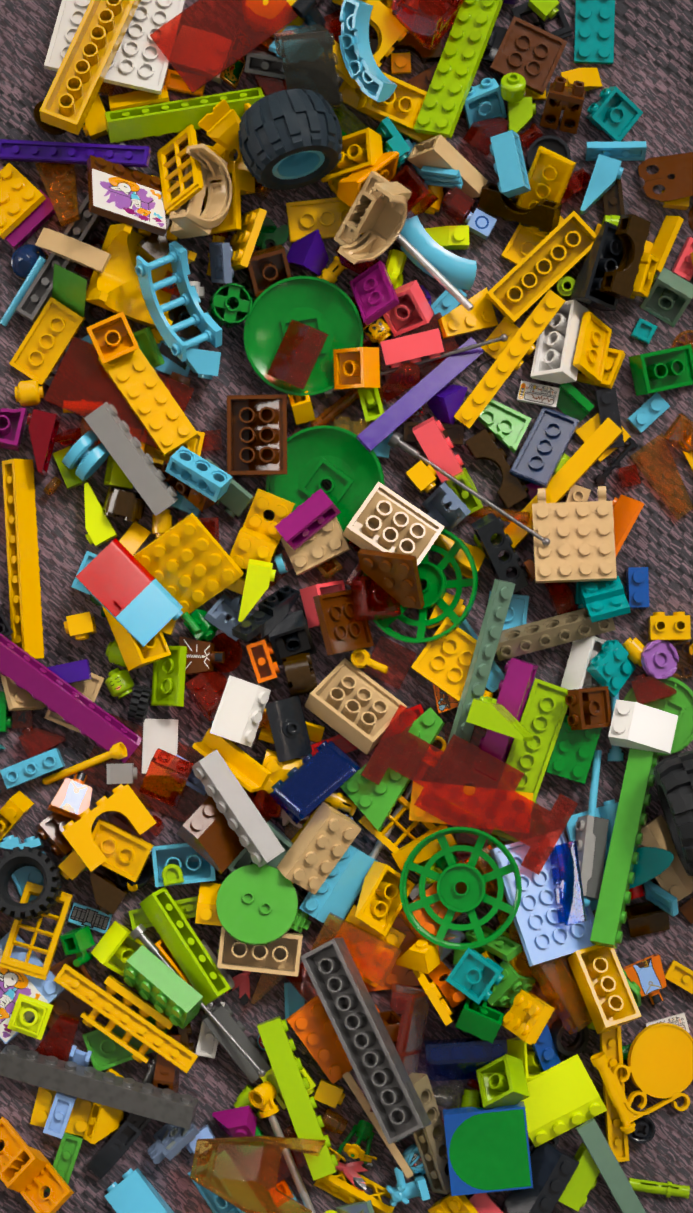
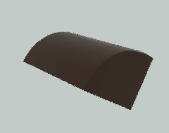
[625,901,670,937]

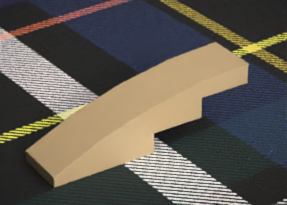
[35,227,111,274]

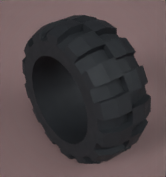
[654,751,693,876]

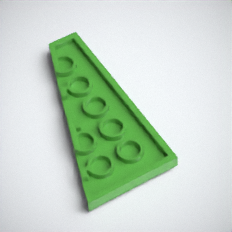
[340,707,445,832]

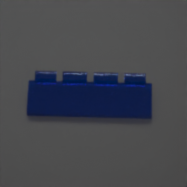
[549,841,587,926]

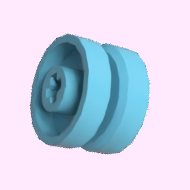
[62,430,110,481]

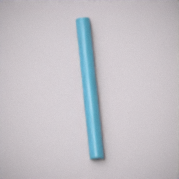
[0,256,46,326]

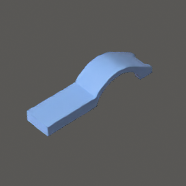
[43,1045,92,1139]

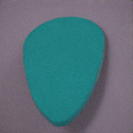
[604,847,674,889]

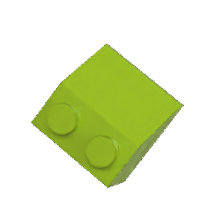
[476,1054,530,1109]

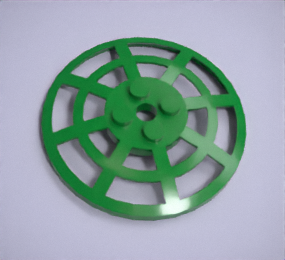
[363,529,478,644]
[399,827,522,950]

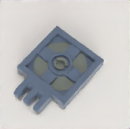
[147,1122,200,1164]

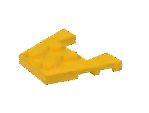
[412,969,453,1026]

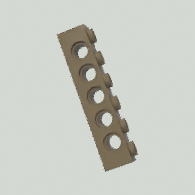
[496,608,616,661]
[409,1072,451,1194]

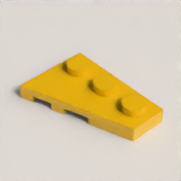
[438,287,498,339]

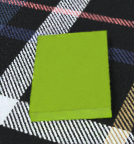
[151,646,187,707]

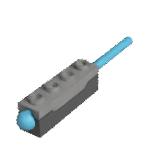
[569,750,609,908]

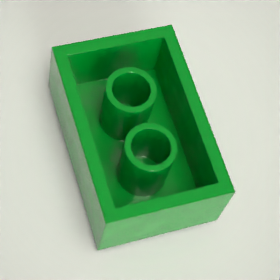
[546,715,602,784]

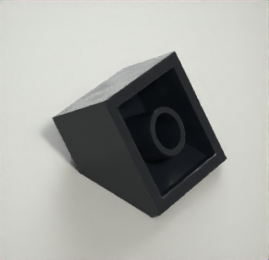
[268,610,317,665]

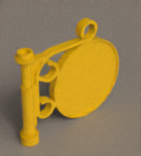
[590,1023,693,1134]

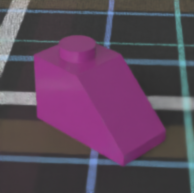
[212,1106,257,1141]

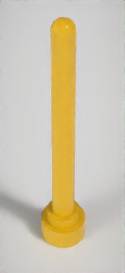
[42,742,127,785]

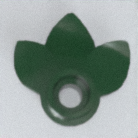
[255,217,289,250]

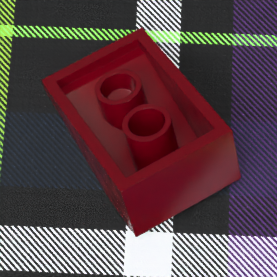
[26,409,61,477]

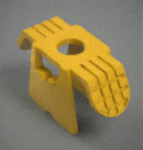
[198,99,251,158]

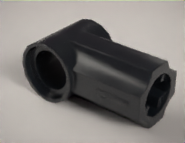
[291,0,326,31]

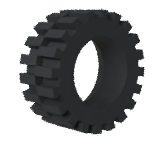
[0,846,63,921]

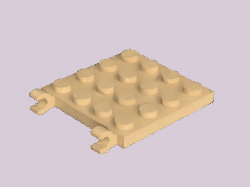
[532,486,617,583]

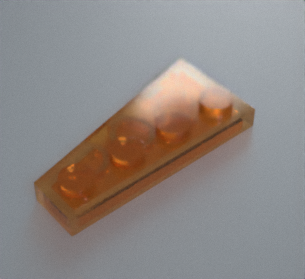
[35,162,80,227]

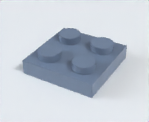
[209,242,234,284]

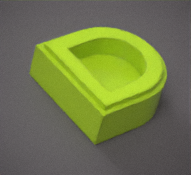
[162,864,184,886]

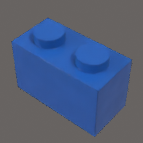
[626,567,649,609]

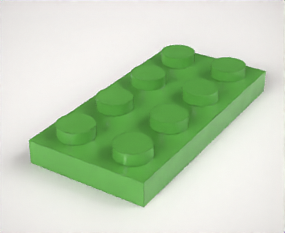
[82,1016,168,1071]

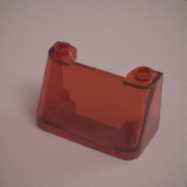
[390,0,465,50]

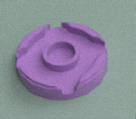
[641,639,679,680]

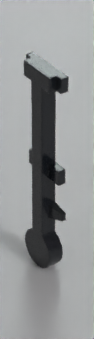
[595,437,639,485]

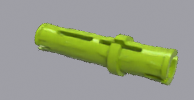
[629,1177,690,1199]

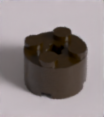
[103,486,146,522]
[282,653,317,697]

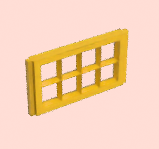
[157,124,204,215]
[359,795,436,876]
[0,881,73,980]

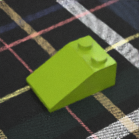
[466,696,533,741]

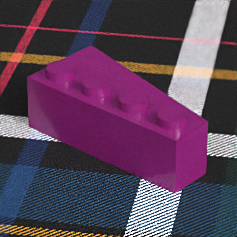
[0,408,28,451]

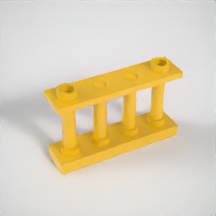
[80,975,173,1063]

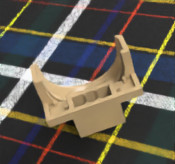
[334,171,413,264]

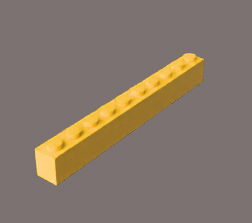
[2,459,44,659]

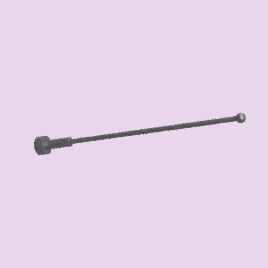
[324,334,508,398]
[388,432,550,546]
[129,924,266,1077]

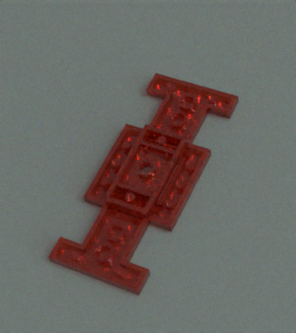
[361,704,578,875]

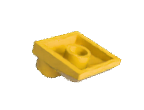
[259,749,305,797]

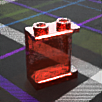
[139,748,194,808]

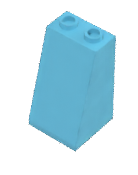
[104,1168,175,1213]

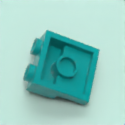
[586,86,643,142]
[376,117,411,169]
[580,576,631,623]
[586,640,636,697]
[445,947,504,1005]

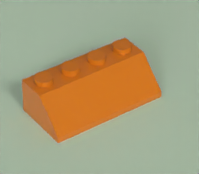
[613,494,644,556]

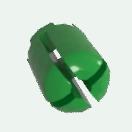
[207,283,252,328]

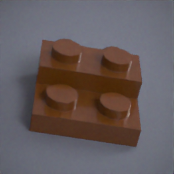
[565,686,612,730]
[36,812,94,858]

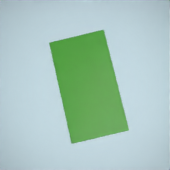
[52,263,87,326]

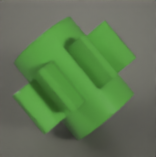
[291,909,311,933]

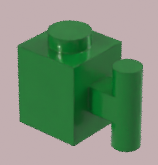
[181,609,218,642]
[59,926,95,967]

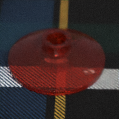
[211,633,242,673]

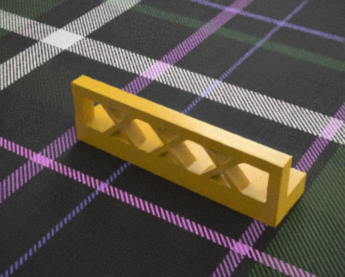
[314,1170,394,1213]

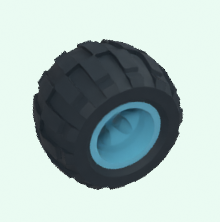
[238,89,343,190]

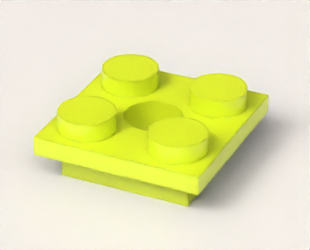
[7,993,54,1040]

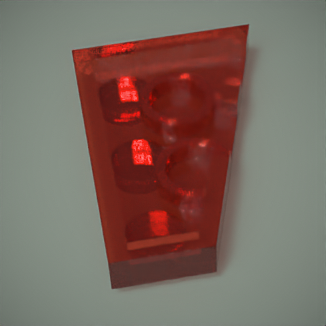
[35,1015,80,1062]

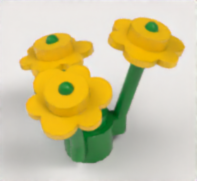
[328,1120,377,1164]

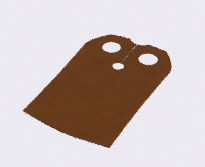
[638,152,693,202]

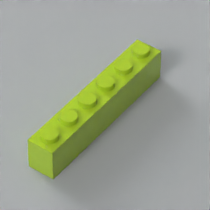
[139,886,231,1006]

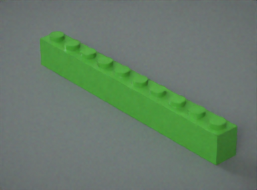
[590,748,659,949]

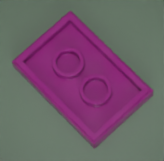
[349,260,400,325]

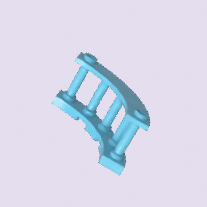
[135,241,222,362]

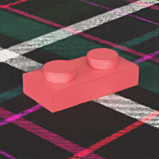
[671,237,693,281]

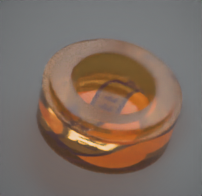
[43,477,62,496]

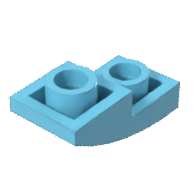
[0,835,44,851]

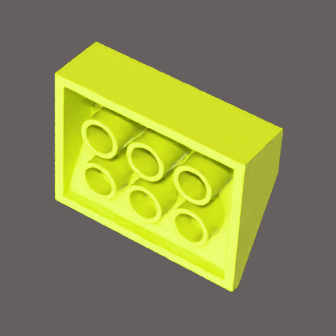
[520,1054,607,1148]

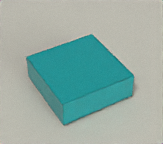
[631,318,658,345]

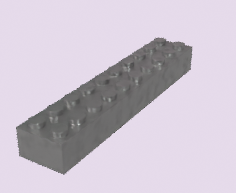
[300,937,432,1144]

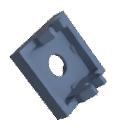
[422,482,471,532]
[204,594,253,641]

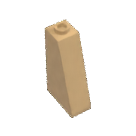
[407,134,488,200]

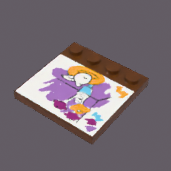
[87,155,167,237]

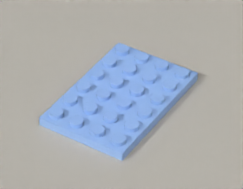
[490,829,595,967]

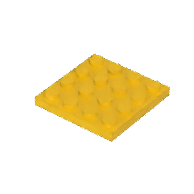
[133,513,244,616]

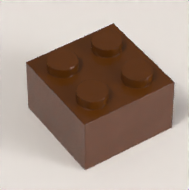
[246,245,292,297]

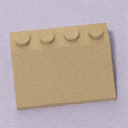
[342,481,444,566]
[305,658,407,755]

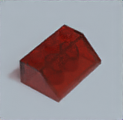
[267,320,328,391]

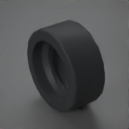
[550,1015,589,1057]

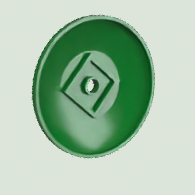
[244,276,363,396]
[266,425,385,541]

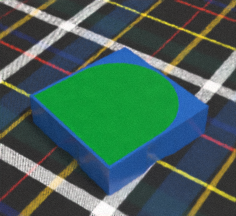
[443,1101,533,1196]

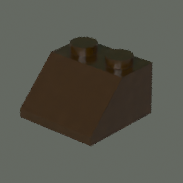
[90,871,129,915]

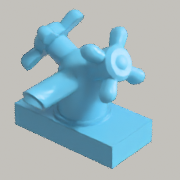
[386,1167,430,1207]

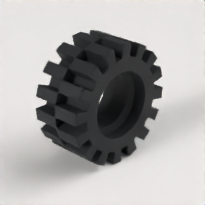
[127,685,152,724]

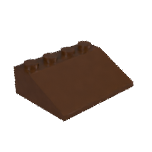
[227,394,287,478]
[176,786,271,874]

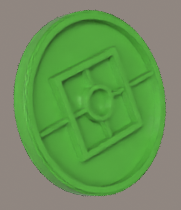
[624,677,693,756]
[216,864,298,945]

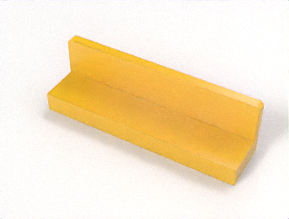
[192,728,272,792]

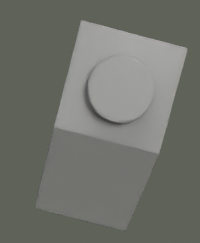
[106,763,138,784]

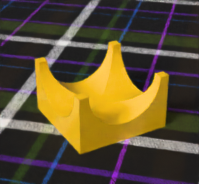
[85,223,197,328]

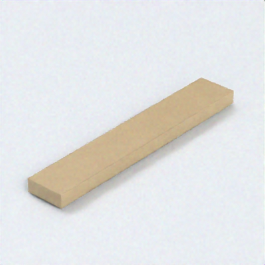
[342,1072,414,1179]

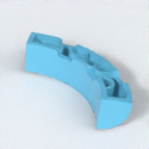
[339,0,397,102]
[400,204,477,290]

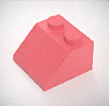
[383,280,434,337]
[300,580,346,628]

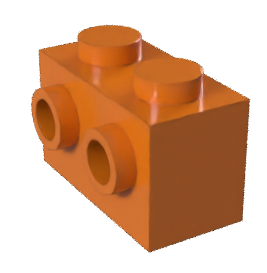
[246,639,280,684]

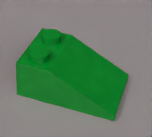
[628,344,693,396]

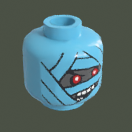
[402,1144,426,1175]

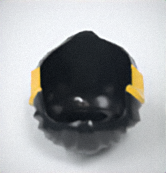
[113,864,153,892]

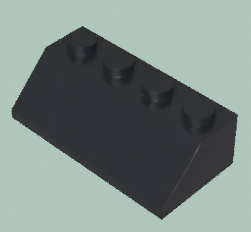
[500,1142,579,1213]

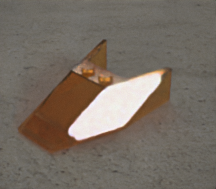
[190,1136,326,1213]

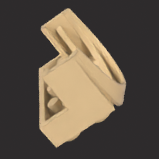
[169,144,232,239]

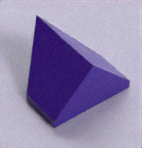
[287,229,329,276]
[427,384,468,425]

